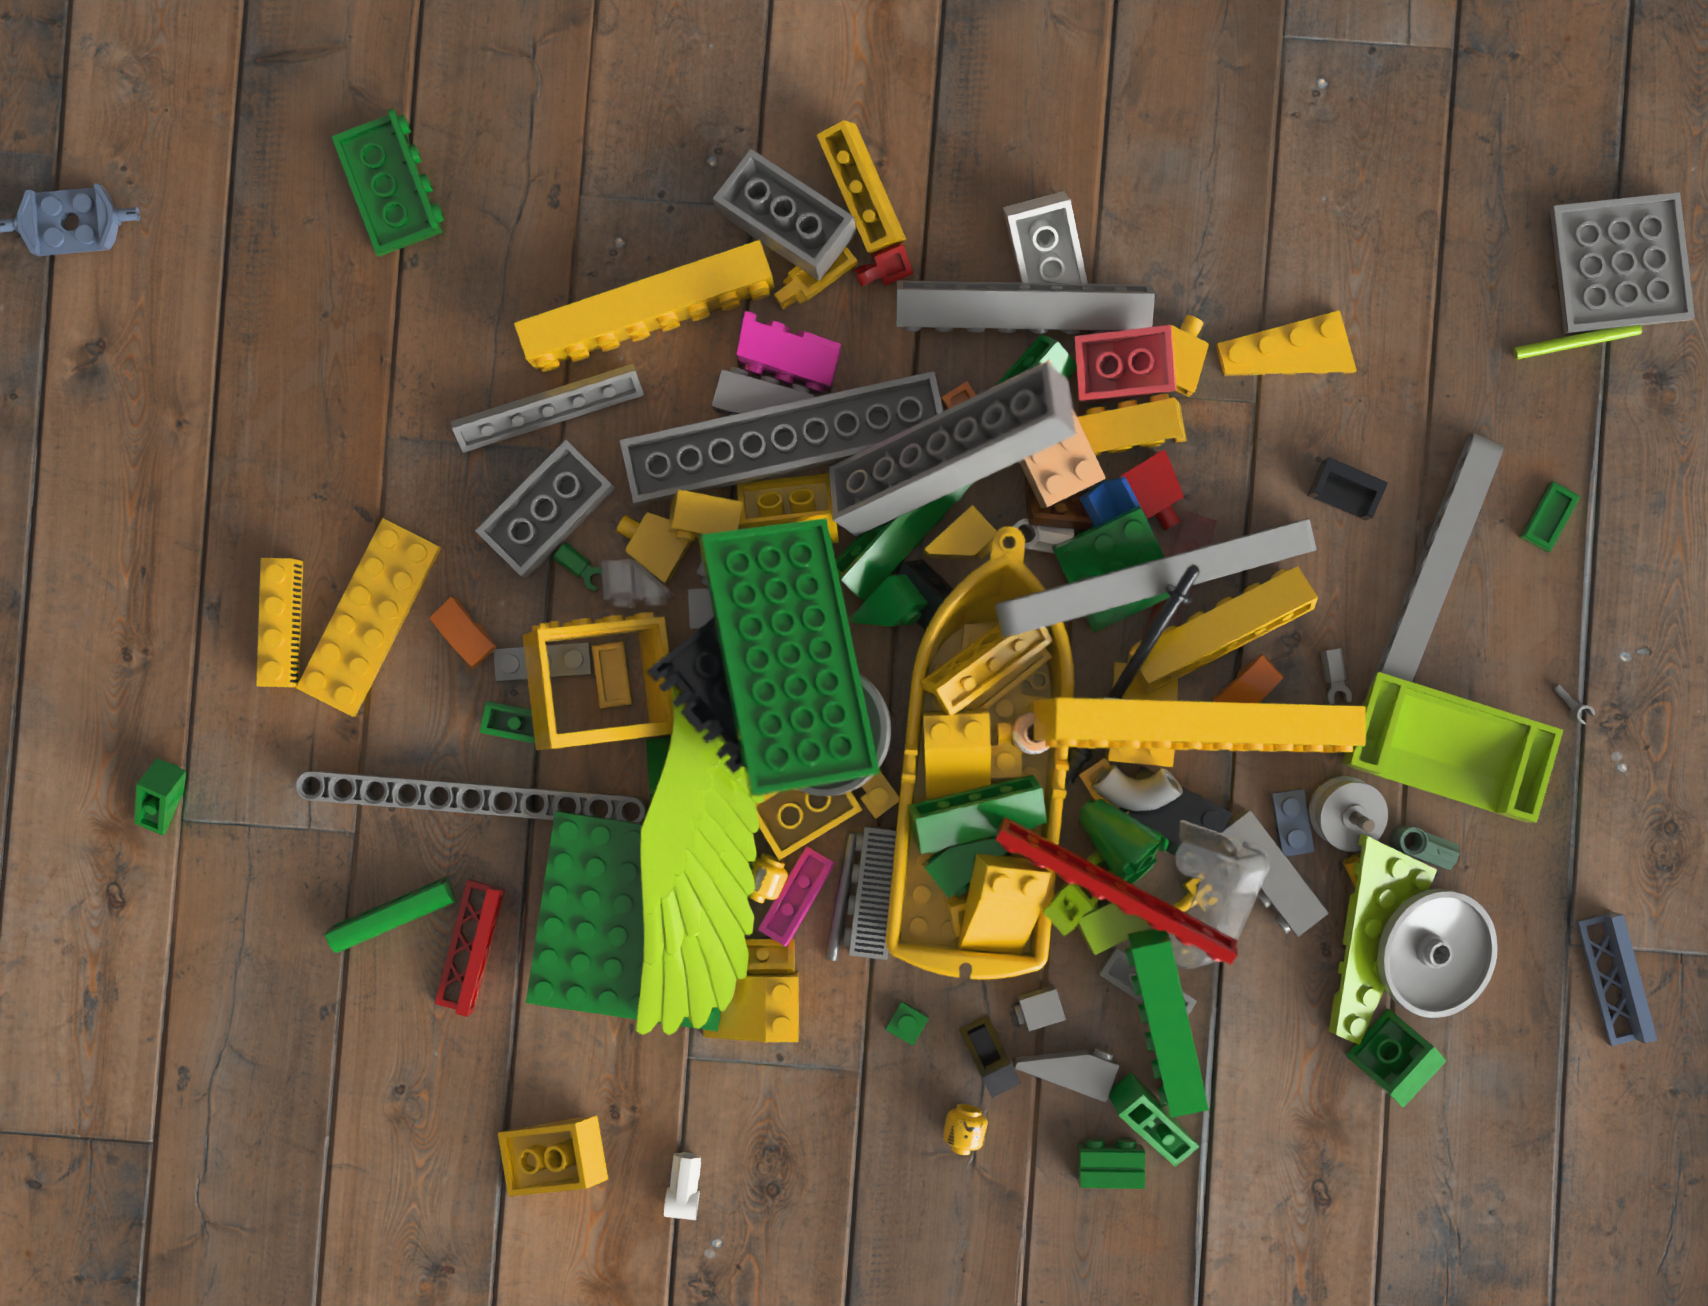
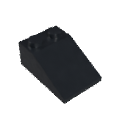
[1119,766,1233,870]

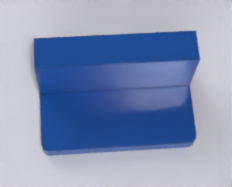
[1080,476,1152,529]

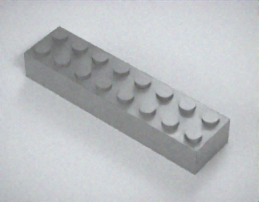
[829,362,1076,536]

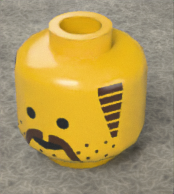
[943,1104,988,1155]

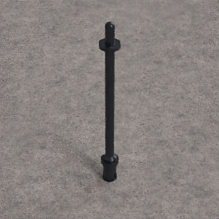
[1065,564,1200,784]

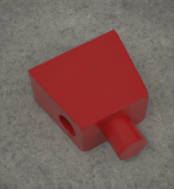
[1119,449,1184,531]

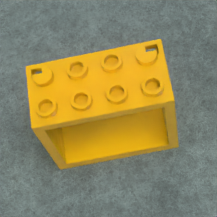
[522,612,673,750]

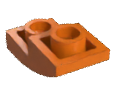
[429,596,497,668]
[1213,654,1283,703]

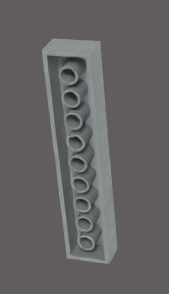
[620,371,943,507]

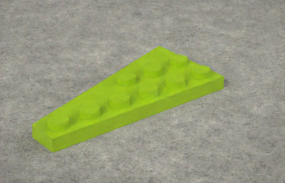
[1329,834,1437,1045]

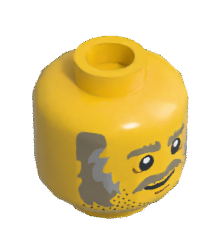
[748,853,788,903]

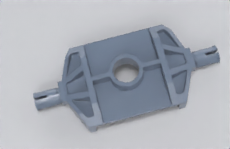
[0,183,141,256]

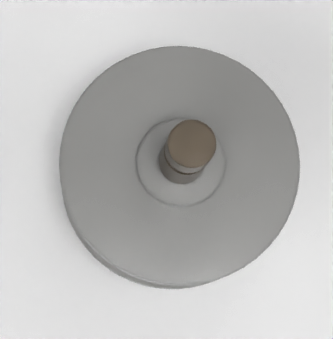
[1308,775,1388,852]

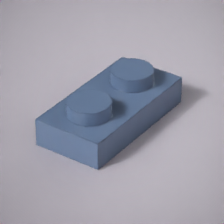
[1270,788,1315,856]

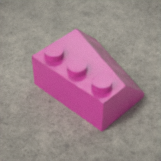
[737,311,841,393]

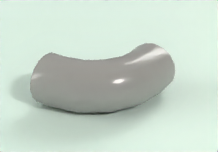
[1091,765,1183,811]

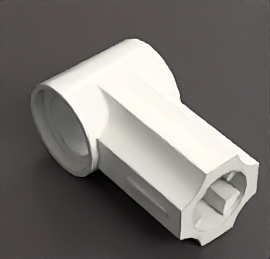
[1008,519,1074,554]
[664,1152,701,1220]

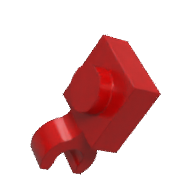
[853,242,914,286]

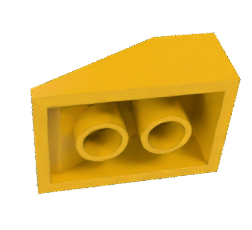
[1104,662,1178,767]
[922,708,991,800]
[958,854,1050,954]
[703,972,799,1042]
[498,1115,608,1197]

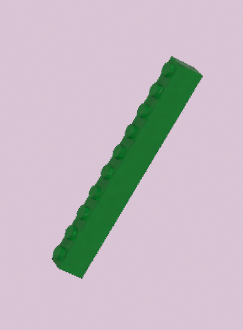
[835,334,1077,602]

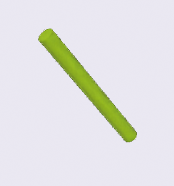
[1513,325,1642,360]

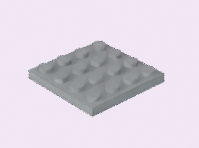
[1550,192,1695,334]

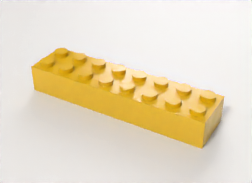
[514,240,775,372]

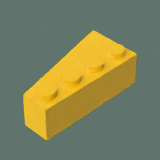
[1077,394,1187,457]

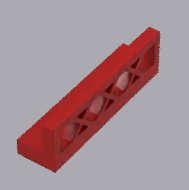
[435,879,505,1017]

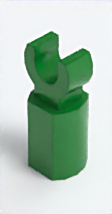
[553,542,609,592]

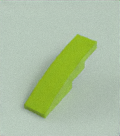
[1042,849,1113,936]

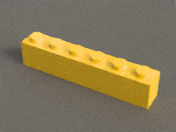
[1128,566,1318,694]

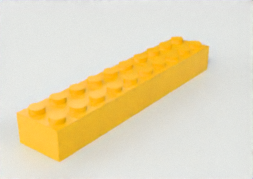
[1034,698,1366,753]

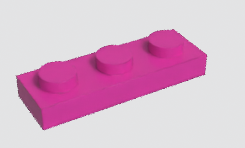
[758,846,835,946]

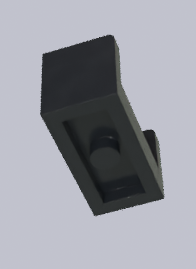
[1307,457,1388,520]

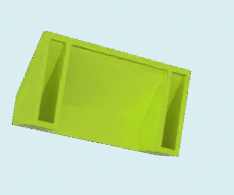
[1341,672,1564,823]

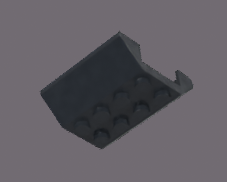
[646,617,744,774]

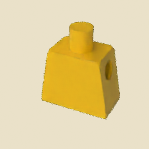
[1168,315,1209,397]
[616,512,693,585]

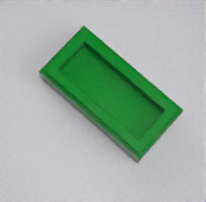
[1519,481,1581,552]

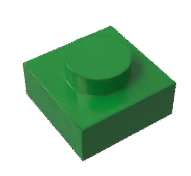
[885,1001,929,1046]

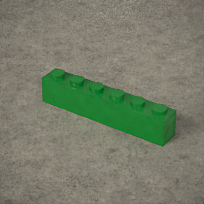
[1124,929,1209,1118]

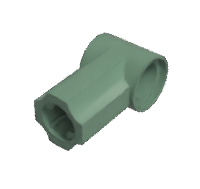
[1390,825,1460,871]

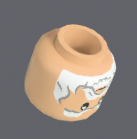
[1011,712,1049,754]

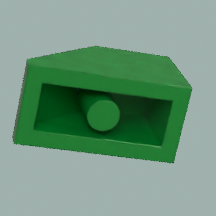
[850,574,928,627]
[134,758,186,836]

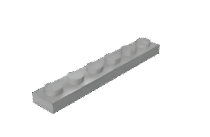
[451,364,644,453]

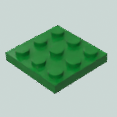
[1052,505,1170,633]

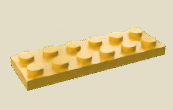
[296,518,442,717]

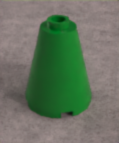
[1079,799,1169,884]

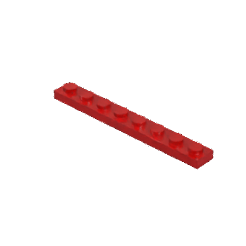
[996,817,1238,965]

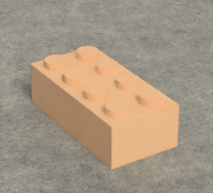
[990,360,1106,508]

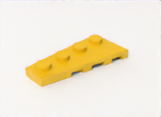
[1216,310,1357,376]

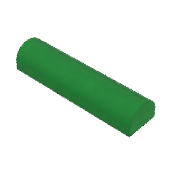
[324,877,456,953]

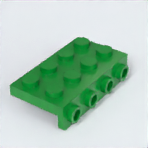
[331,108,445,257]

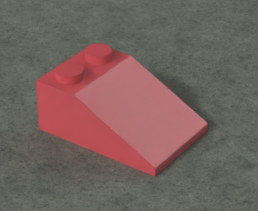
[1075,325,1176,404]

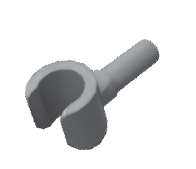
[1553,684,1595,724]

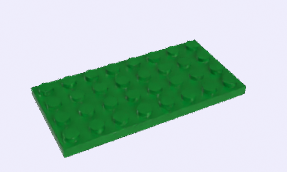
[698,518,880,797]

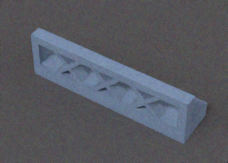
[1575,912,1657,1046]

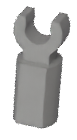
[1320,648,1352,705]

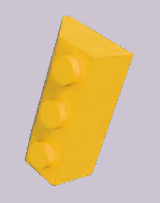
[737,473,839,543]

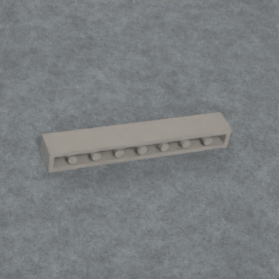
[896,281,1155,334]

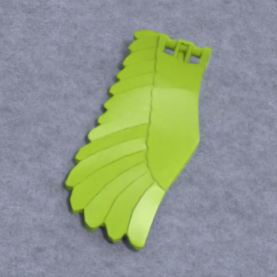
[635,686,764,1035]

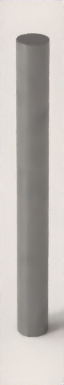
[825,833,857,961]

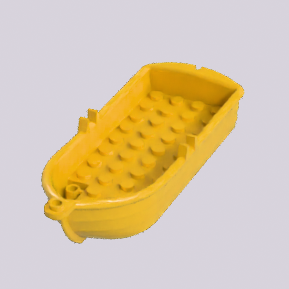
[885,526,1074,979]

